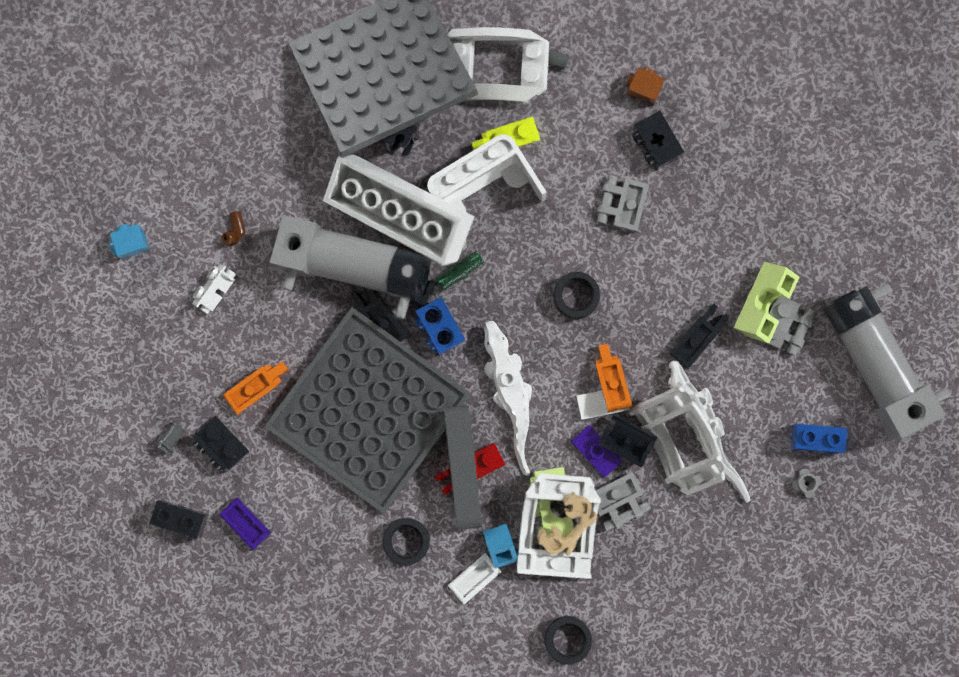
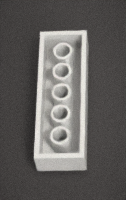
[323,154,474,265]

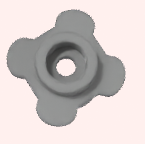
[792,469,822,498]

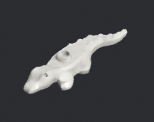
[484,321,532,476]
[668,360,750,503]

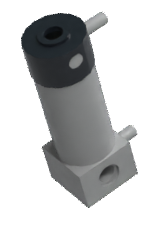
[270,215,431,319]
[824,284,950,440]

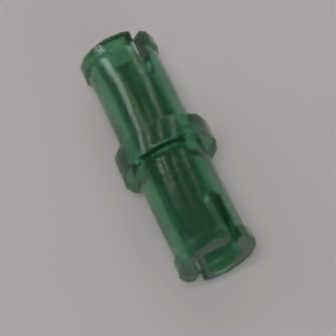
[436,251,484,291]

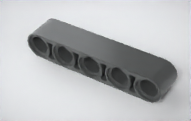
[444,405,482,530]

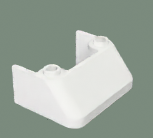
[428,135,547,250]

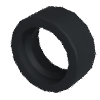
[553,271,600,319]
[383,518,430,565]
[544,616,592,665]

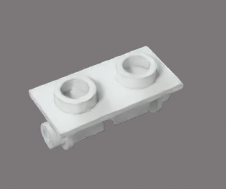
[192,264,236,314]

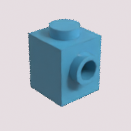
[109,224,150,259]
[483,524,518,568]

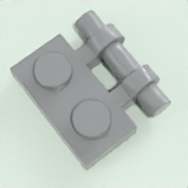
[597,175,649,232]
[764,297,816,356]
[596,472,651,532]

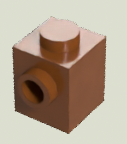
[625,67,665,106]

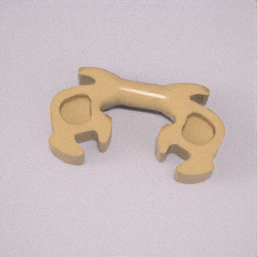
[537,492,597,555]

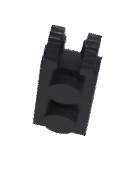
[351,287,410,342]
[669,303,730,370]

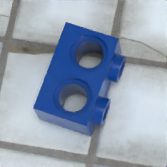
[414,297,465,355]
[791,424,847,454]

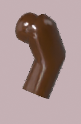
[221,211,245,246]

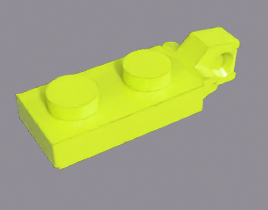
[471,116,540,150]

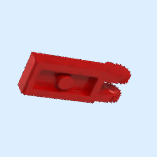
[434,443,506,495]

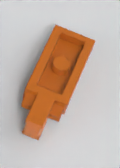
[595,344,632,412]
[223,361,289,415]

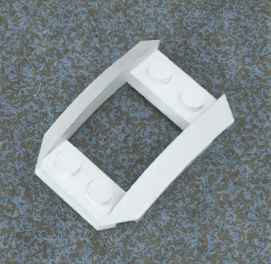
[448,27,549,103]
[628,382,725,495]
[517,473,601,579]

